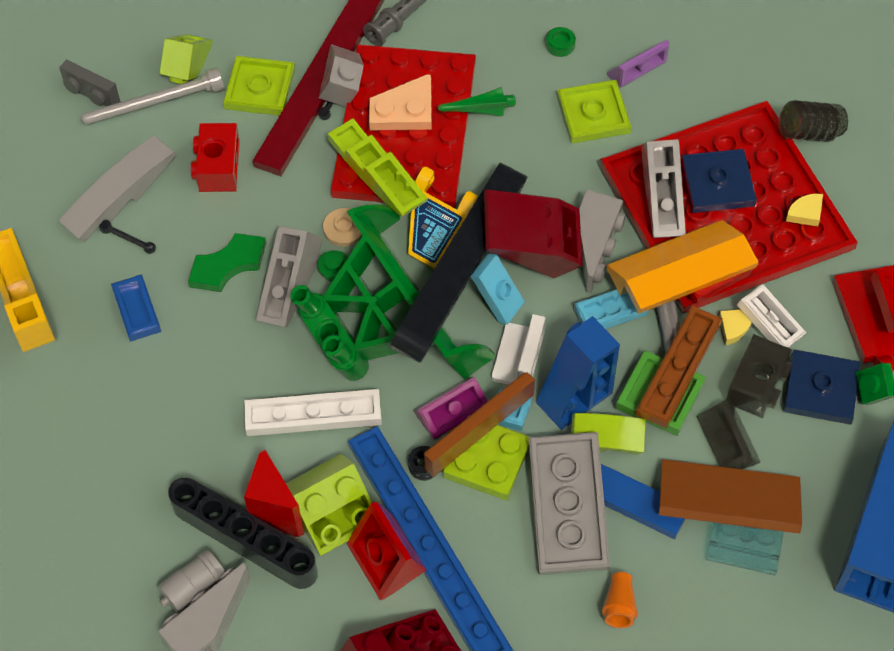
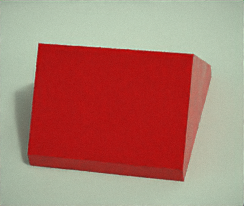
[244,450,304,537]
[347,502,427,600]

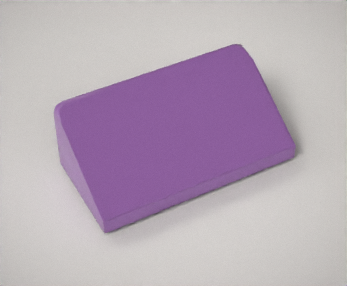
[607,39,670,88]

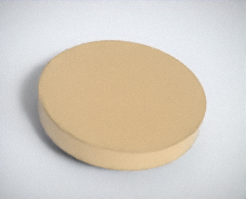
[323,208,363,247]

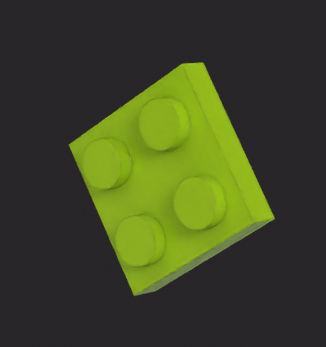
[443,415,530,501]

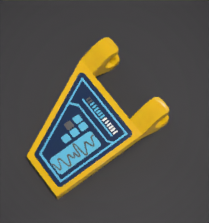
[408,167,478,269]

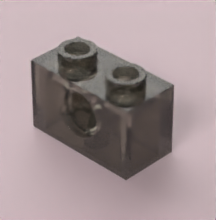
[725,334,793,418]

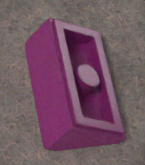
[413,377,488,439]

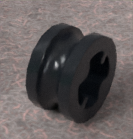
[408,446,436,481]

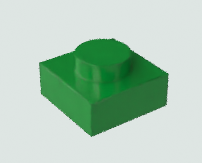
[856,363,894,405]

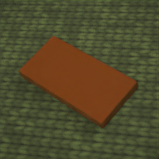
[659,459,802,534]

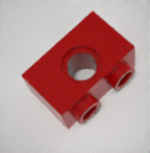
[191,123,240,192]

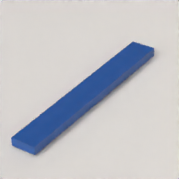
[348,426,514,651]

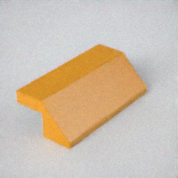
[606,220,759,314]

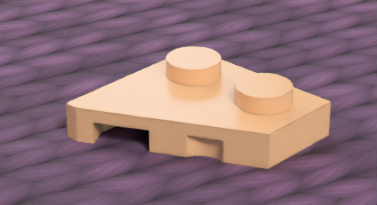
[369,75,432,130]

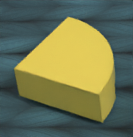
[786,194,823,227]
[719,309,752,345]

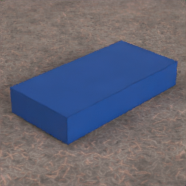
[111,274,161,342]

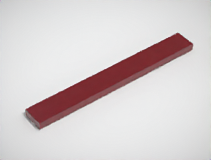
[253,0,384,177]

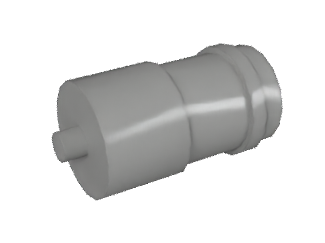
[157,550,225,614]

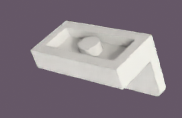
[492,314,546,385]

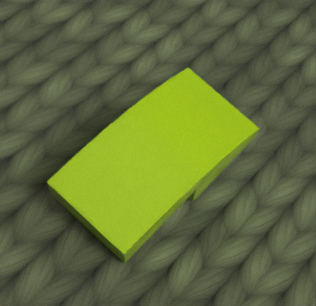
[571,413,646,455]

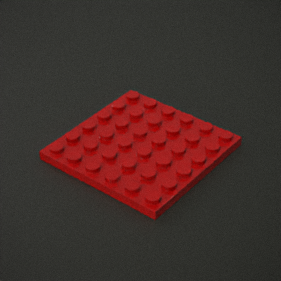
[600,101,858,314]

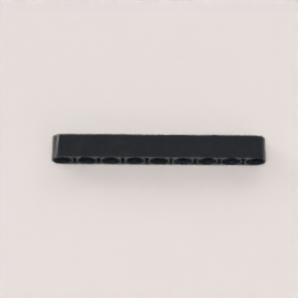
[389,162,528,363]

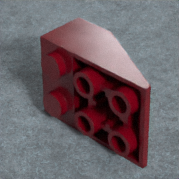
[484,190,583,278]
[340,609,461,651]

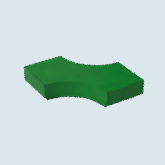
[188,233,267,292]

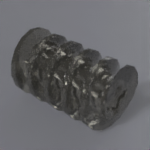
[779,100,848,142]

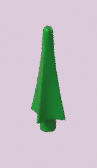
[438,87,516,116]

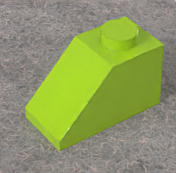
[160,34,213,84]

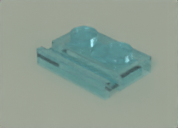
[706,522,784,576]

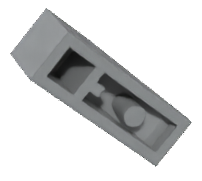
[641,139,686,238]
[256,226,322,327]

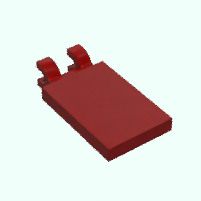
[832,265,894,372]

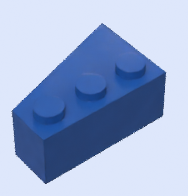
[536,316,620,431]

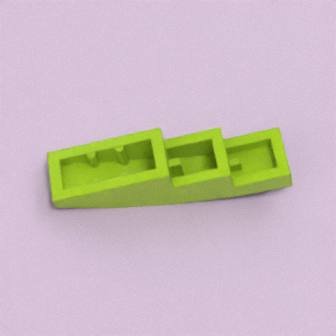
[328,118,428,217]

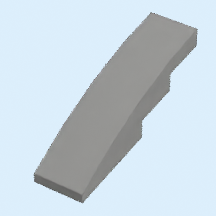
[59,135,177,242]

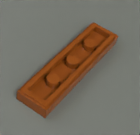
[636,305,723,429]
[424,372,535,477]

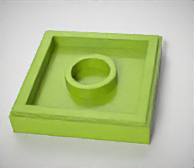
[223,56,295,116]
[557,79,632,144]

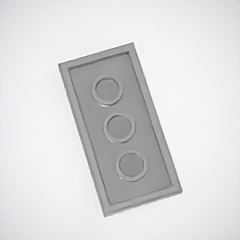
[529,432,610,575]

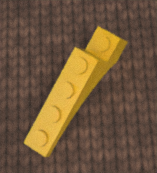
[0,227,55,352]

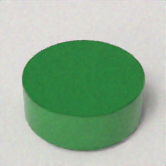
[546,27,576,57]

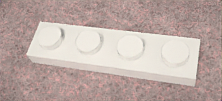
[244,389,382,436]

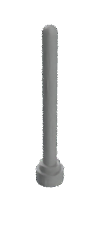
[81,67,225,125]

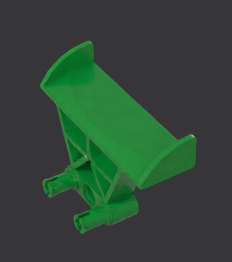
[290,204,496,381]

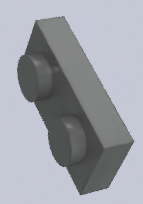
[59,59,121,106]

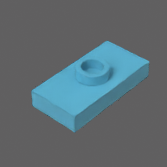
[471,254,525,325]
[574,289,648,329]

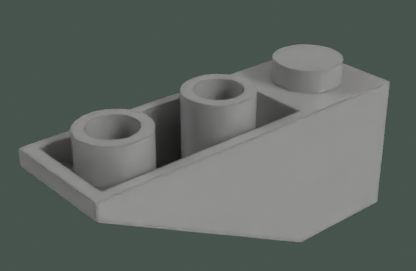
[579,189,626,293]
[158,563,250,651]

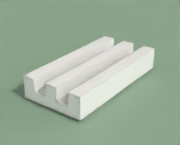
[737,284,806,354]

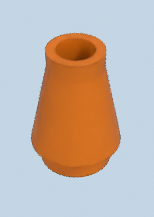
[602,572,638,628]

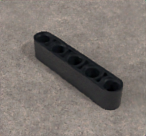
[168,478,318,589]

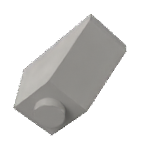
[319,45,364,107]

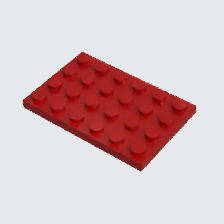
[331,44,476,208]

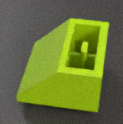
[286,454,372,556]

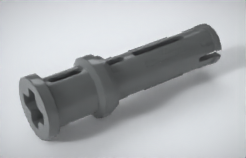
[363,0,427,46]

